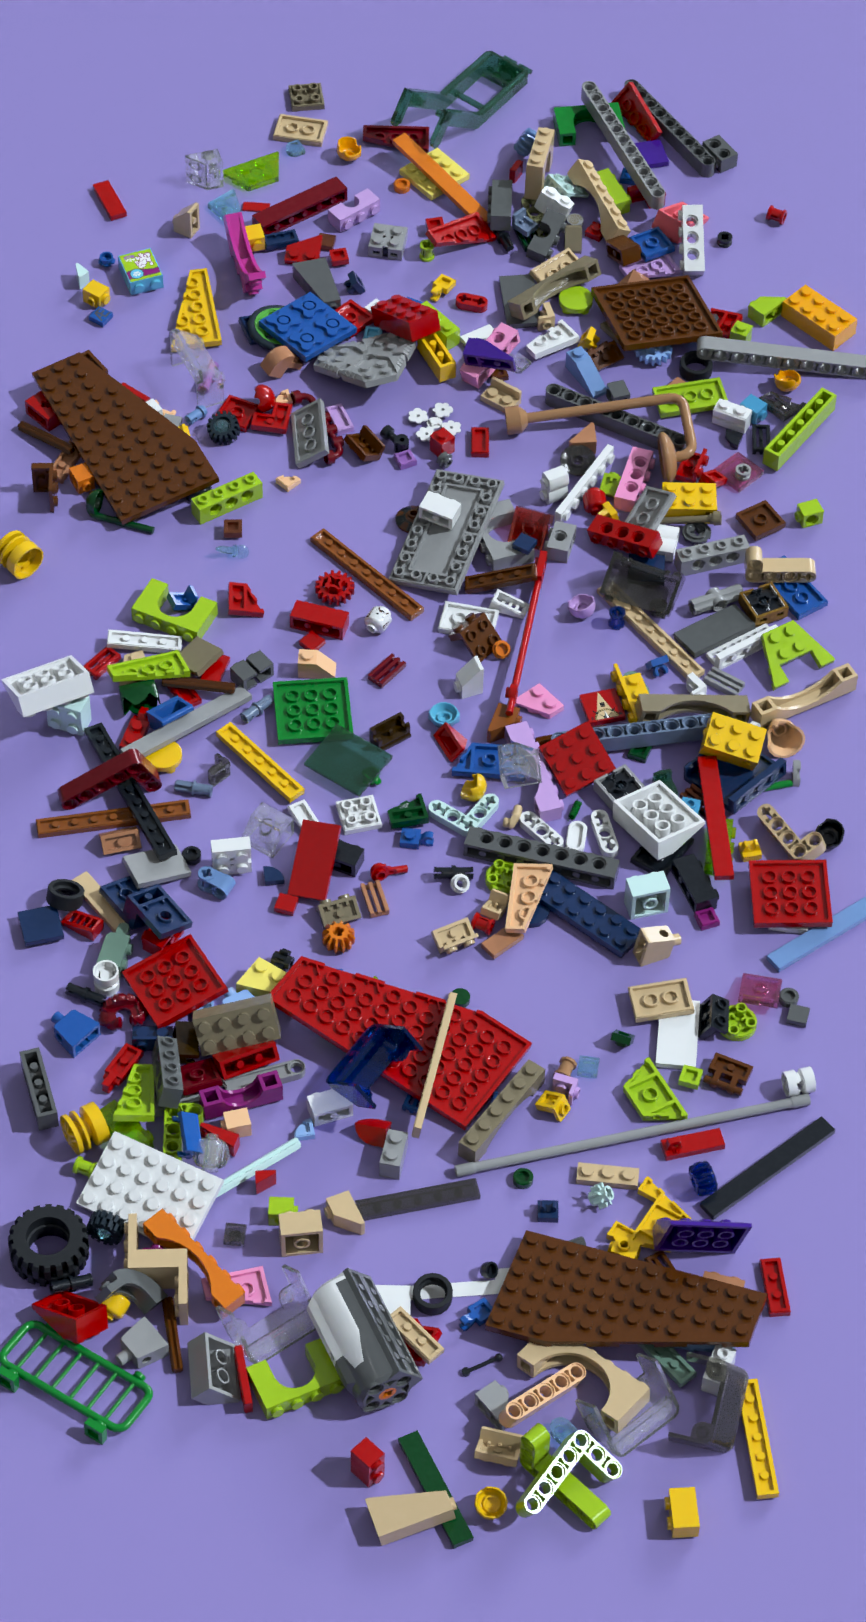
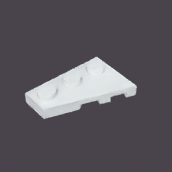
[526,319,580,360]

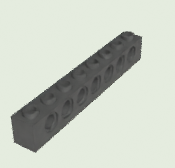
[463,826,620,889]

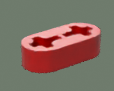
[456,293,488,313]

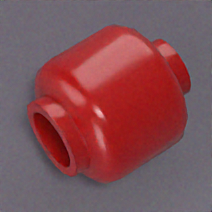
[583,487,606,515]

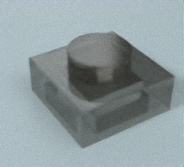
[223,1223,247,1247]

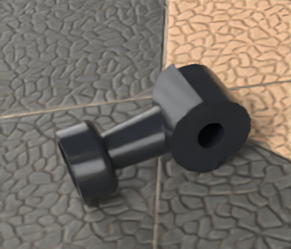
[380,425,409,453]

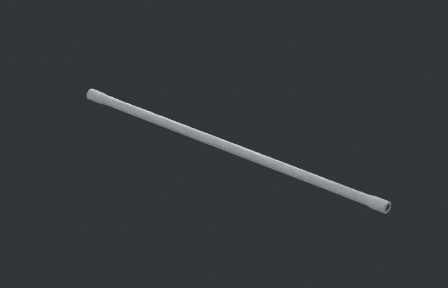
[454,1093,811,1177]

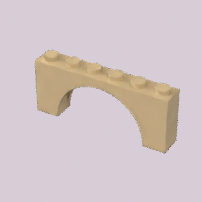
[517,1342,650,1434]

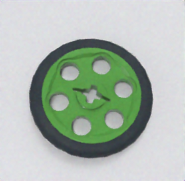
[248,305,292,352]

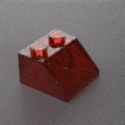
[507,506,554,550]

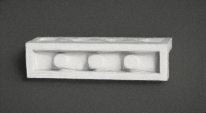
[706,623,778,670]

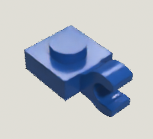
[399,828,434,849]
[459,1297,493,1332]

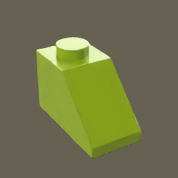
[747,296,787,328]

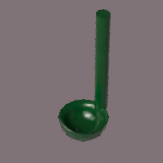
[86,489,155,534]

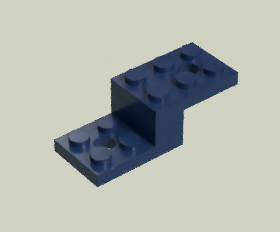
[99,876,193,939]

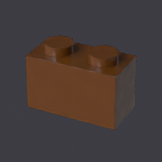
[605,235,642,266]

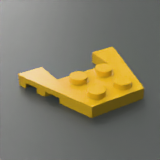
[606,1176,691,1253]

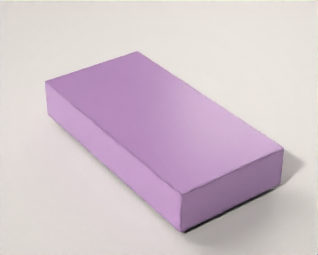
[325,403,354,436]

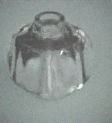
[192,1133,230,1173]

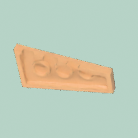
[505,863,553,933]

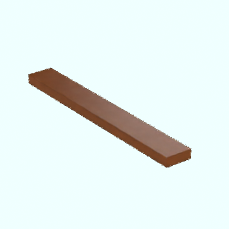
[310,528,424,621]
[36,799,191,838]

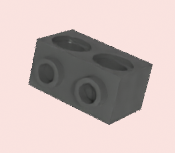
[702,135,738,173]

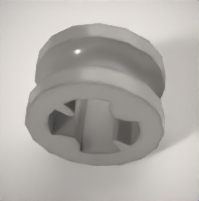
[735,463,751,481]

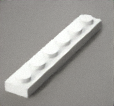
[554,444,615,524]

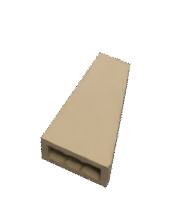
[365,1490,457,1546]

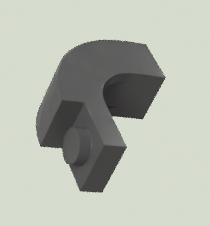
[95,1268,168,1315]

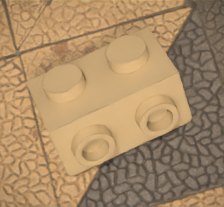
[431,917,479,954]
[474,1426,523,1468]

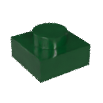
[610,1029,635,1047]

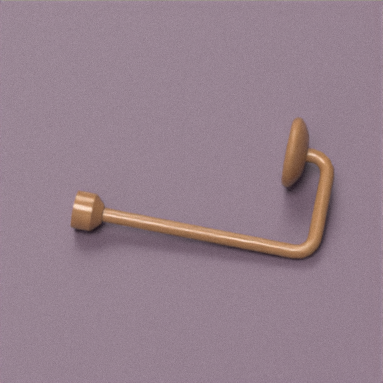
[504,393,697,482]

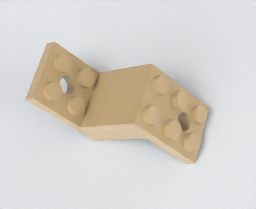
[124,1213,189,1325]

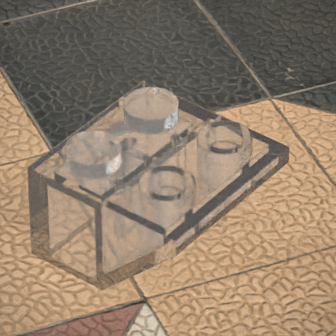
[185,149,224,190]

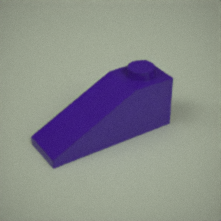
[463,337,516,372]

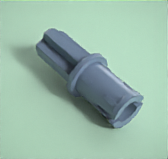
[240,694,274,723]
[174,780,213,797]

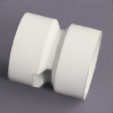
[93,960,120,997]
[781,1066,816,1097]

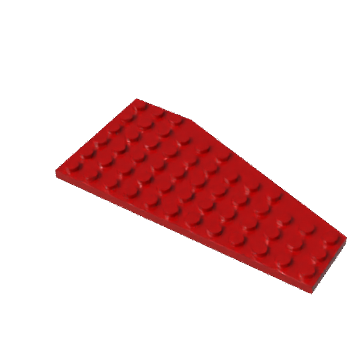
[269,956,532,1130]

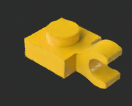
[430,274,456,302]

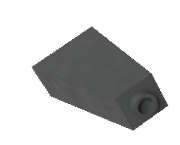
[292,257,341,310]

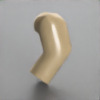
[503,804,523,829]

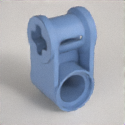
[197,866,236,900]

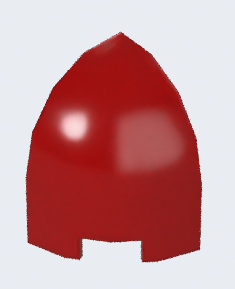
[355,1119,392,1148]

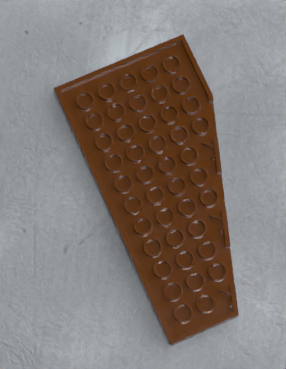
[32,352,219,525]
[485,1230,767,1347]

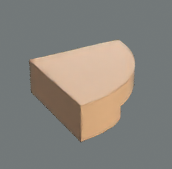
[276,389,293,405]
[276,475,301,492]

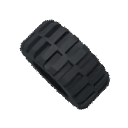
[8,1204,89,1287]

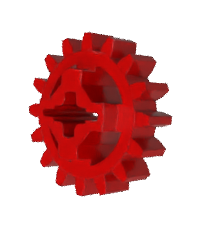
[315,570,355,605]

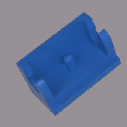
[172,1111,203,1159]

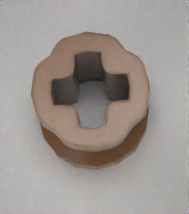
[553,1056,577,1077]

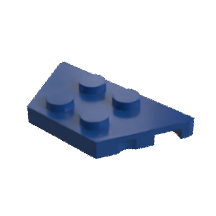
[452,743,525,781]

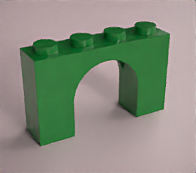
[553,102,625,147]

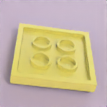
[399,148,470,201]

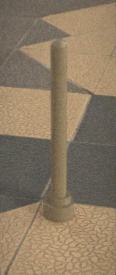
[660,511,722,526]

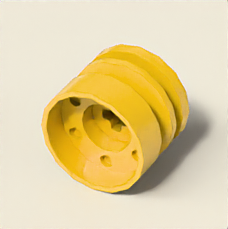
[0,530,44,579]
[60,1101,111,1155]

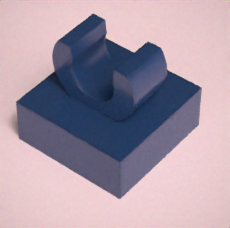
[344,271,366,295]
[537,1200,559,1223]

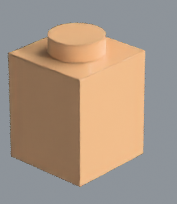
[220,1107,252,1138]

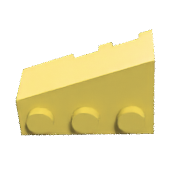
[236,957,287,997]

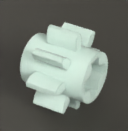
[588,1182,614,1210]

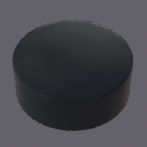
[182,846,201,865]

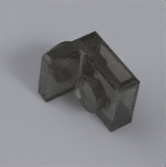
[208,753,231,787]

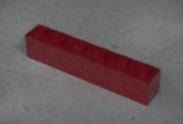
[252,177,347,235]

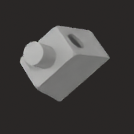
[115,1316,169,1369]

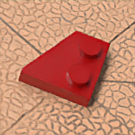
[711,308,743,339]
[228,582,264,618]

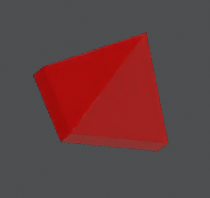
[433,722,467,762]

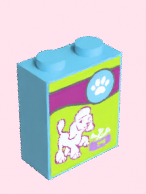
[118,248,164,295]

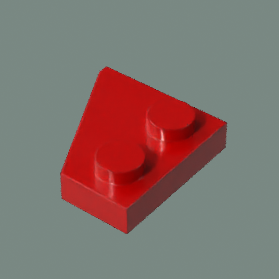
[284,235,323,264]

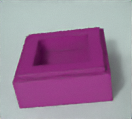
[694,907,720,931]

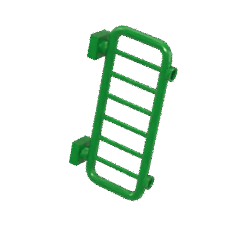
[0,1320,153,1445]

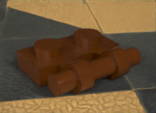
[703,1052,753,1096]

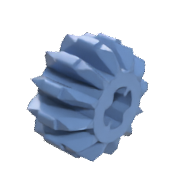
[514,128,537,157]

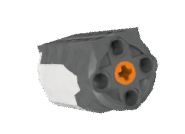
[307,1268,423,1412]

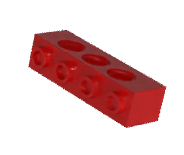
[587,514,663,559]

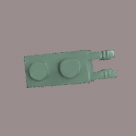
[97,923,133,978]

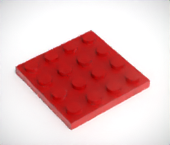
[748,860,833,928]
[122,934,228,1028]

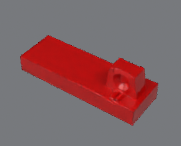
[660,1128,725,1161]

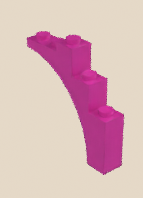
[223,212,266,296]

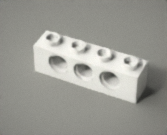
[678,205,705,276]

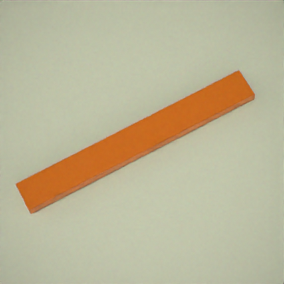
[392,133,488,224]

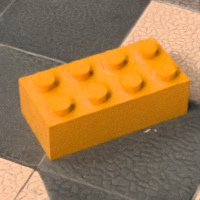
[781,284,858,351]

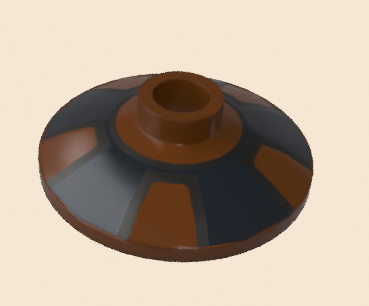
[396,506,419,533]

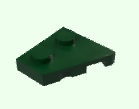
[387,793,429,829]

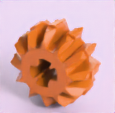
[322,920,355,954]

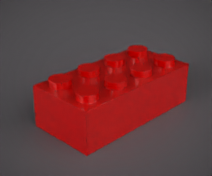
[371,295,441,342]

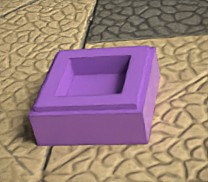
[393,449,417,470]

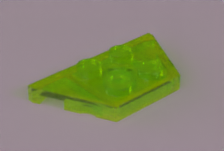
[220,151,279,191]

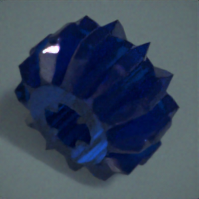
[689,1161,718,1196]

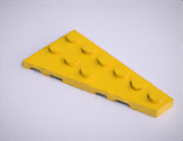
[170,268,222,351]

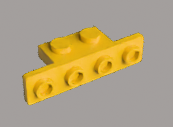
[610,663,649,723]

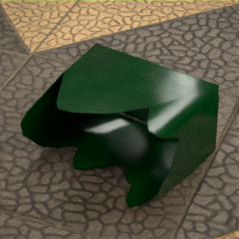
[119,679,161,716]

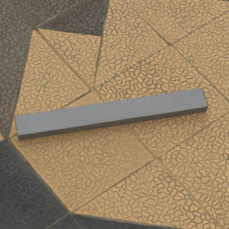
[120,685,252,757]

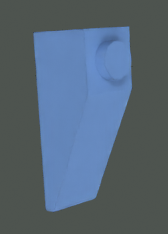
[565,346,606,399]

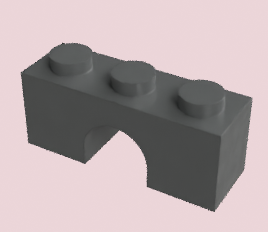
[526,208,567,263]

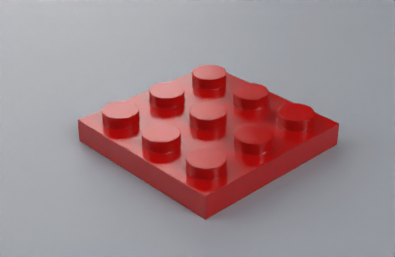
[538,721,616,797]

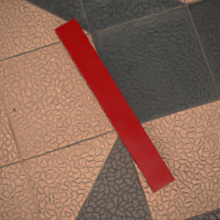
[697,756,734,880]

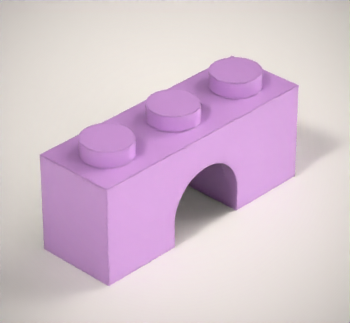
[328,188,380,233]

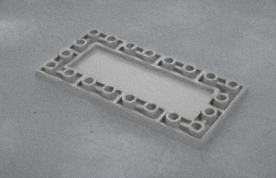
[388,469,505,595]

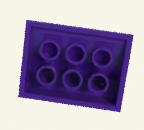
[652,1217,752,1253]

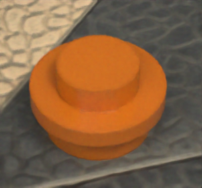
[492,640,511,659]

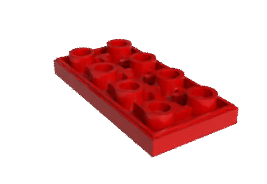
[287,819,341,901]

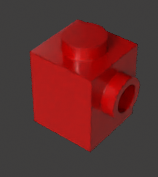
[430,427,455,457]

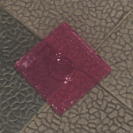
[715,452,764,493]
[738,973,782,1008]

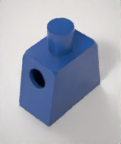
[51,1010,101,1058]

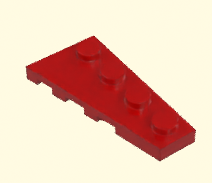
[425,212,497,247]

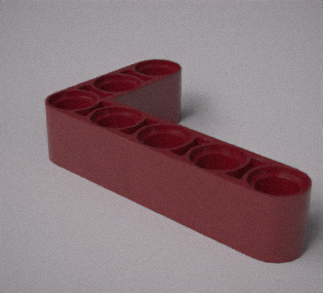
[57,749,162,810]

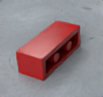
[290,600,349,640]
[212,1040,280,1080]

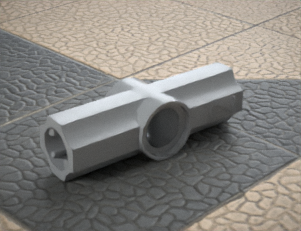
[688,584,743,615]

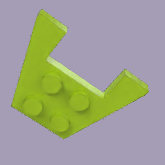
[761,620,835,691]

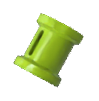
[419,239,435,262]
[72,1156,97,1179]

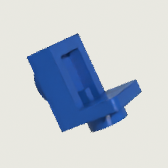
[166,585,198,611]

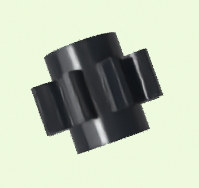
[270,948,295,972]

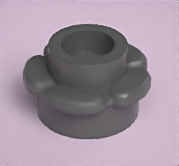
[436,452,453,468]

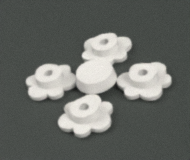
[409,403,461,442]

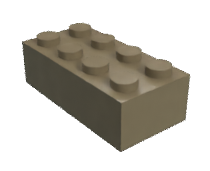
[192,993,281,1056]

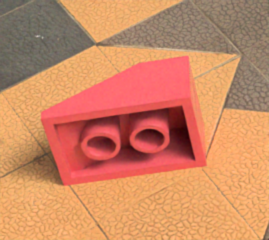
[652,201,710,244]

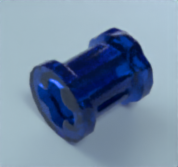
[608,606,626,630]

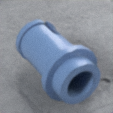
[185,405,208,425]

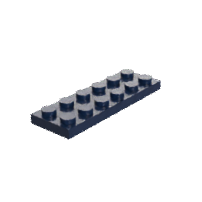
[539,870,640,958]

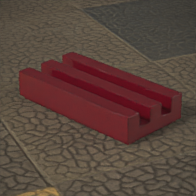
[368,654,406,688]

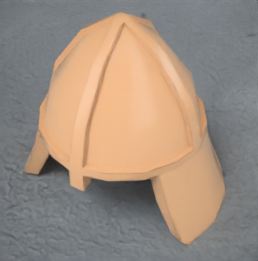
[767,718,805,758]

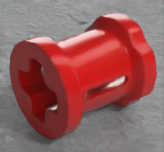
[766,205,787,225]
[471,912,496,935]

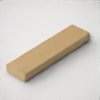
[72,871,126,933]

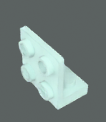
[544,173,589,198]

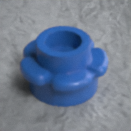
[98,252,115,267]

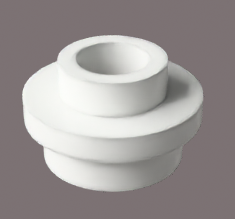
[450,874,470,894]

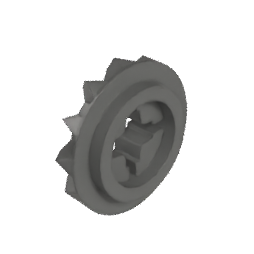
[682,523,711,544]

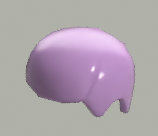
[568,594,596,619]

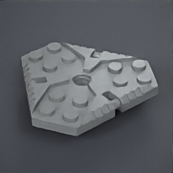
[313,333,417,388]

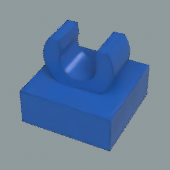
[645,655,669,677]

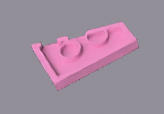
[201,1266,272,1306]

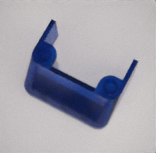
[326,1024,423,1109]

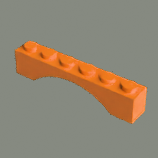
[143,1208,245,1318]

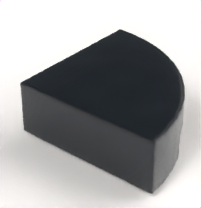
[725,429,743,450]

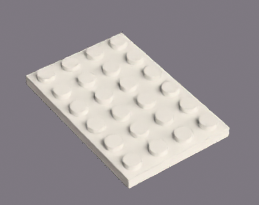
[76,1131,224,1240]

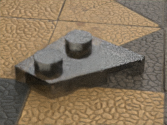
[759,391,806,421]

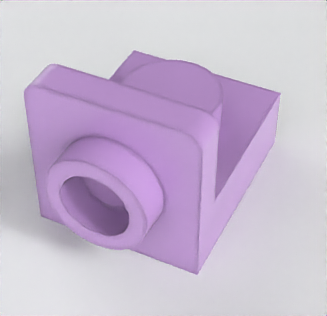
[552,1072,581,1105]

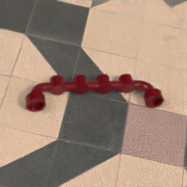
[290,390,344,465]

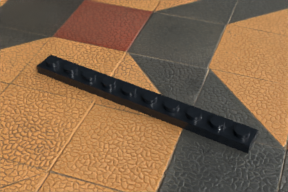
[84,722,177,861]

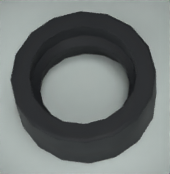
[679,351,713,382]
[46,879,85,911]
[413,1273,453,1316]

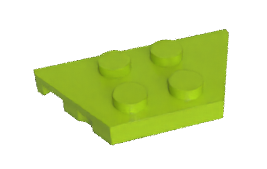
[623,1057,688,1121]

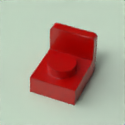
[698,469,728,487]

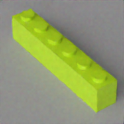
[762,388,837,471]

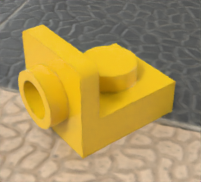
[535,1090,571,1122]

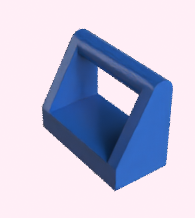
[146,696,194,730]

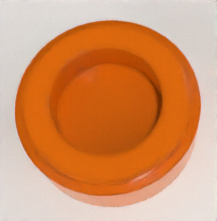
[394,178,410,194]

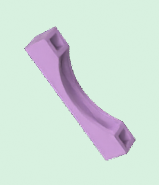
[504,721,564,822]

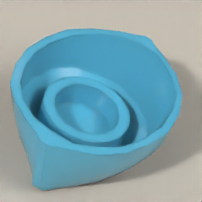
[428,702,460,728]

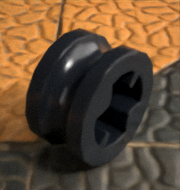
[717,231,733,248]

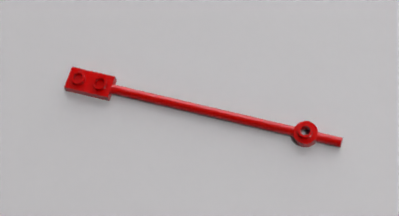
[505,550,548,716]

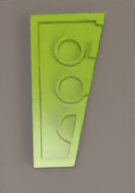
[107,650,190,682]
[113,1064,154,1122]

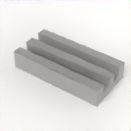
[703,666,745,695]

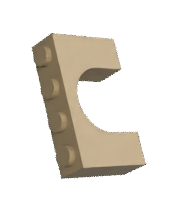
[524,127,555,200]

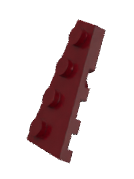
[363,125,429,153]

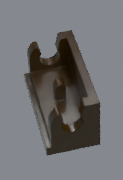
[369,712,411,753]
[173,1021,199,1065]

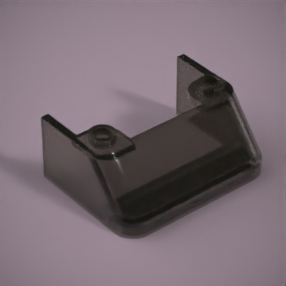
[668,1351,749,1453]

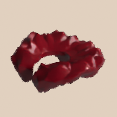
[98,993,148,1030]

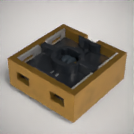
[738,582,789,627]

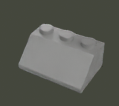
[187,1332,241,1405]

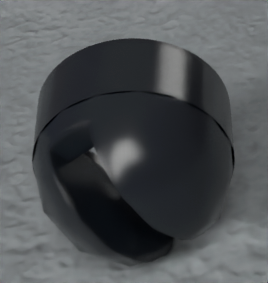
[480,1261,498,1279]

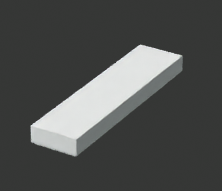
[107,629,182,653]

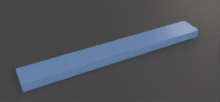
[767,897,866,972]

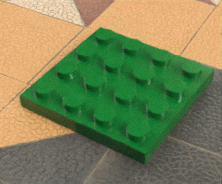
[273,677,354,745]

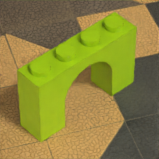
[131,578,218,642]
[246,1338,345,1419]

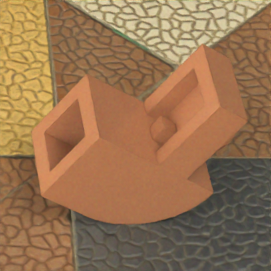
[260,346,303,378]

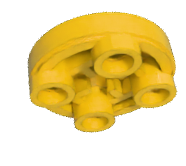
[146,741,182,774]

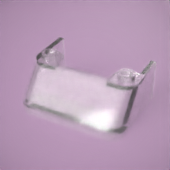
[169,329,225,408]
[215,1265,316,1364]
[575,1353,679,1457]

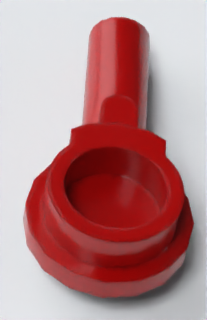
[370,863,408,881]

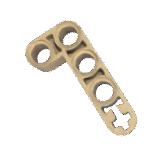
[744,546,816,583]
[757,804,826,860]

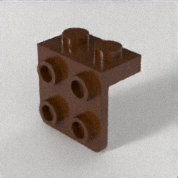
[31,463,59,512]
[448,612,502,662]

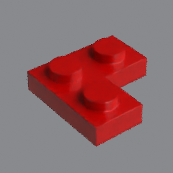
[251,402,293,434]

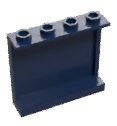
[684,752,786,815]

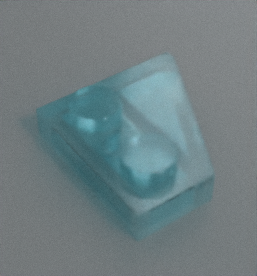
[208,189,241,221]

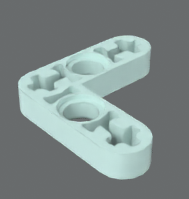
[428,793,499,837]

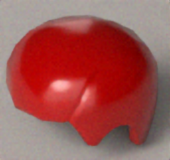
[254,384,276,413]

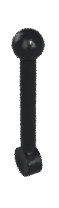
[462,1353,503,1377]

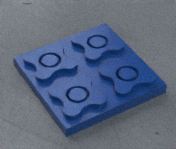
[259,292,357,362]

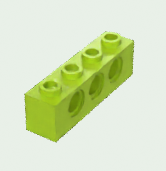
[191,472,263,525]

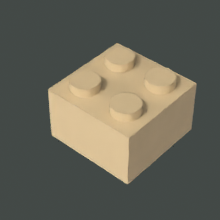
[278,1209,323,1257]

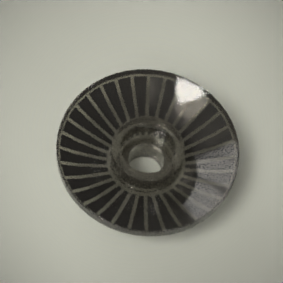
[560,445,596,476]

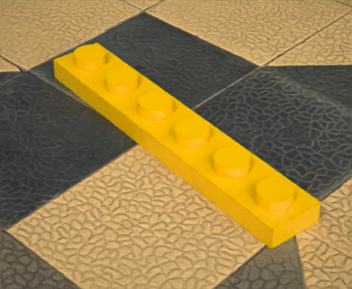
[216,722,305,803]
[736,1378,779,1499]

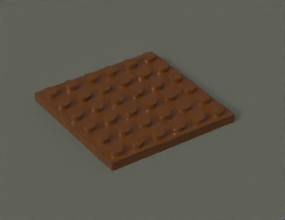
[591,275,723,351]

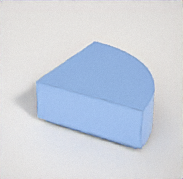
[295,1118,315,1141]

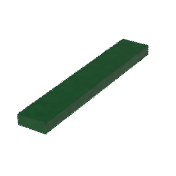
[398,1430,474,1549]

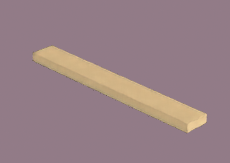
[597,580,705,679]
[412,992,457,1139]

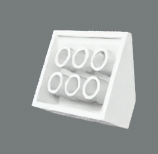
[1,655,94,717]
[613,780,705,860]

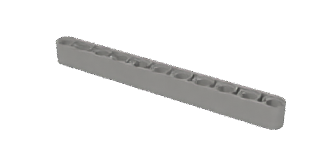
[581,81,665,210]
[696,336,866,379]

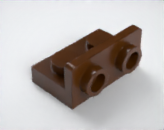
[586,340,625,372]

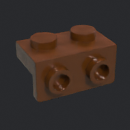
[344,425,385,462]

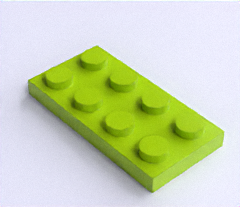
[652,377,728,418]

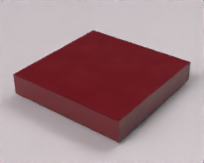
[180,1058,223,1096]

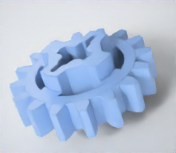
[635,345,673,366]

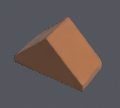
[569,422,597,455]

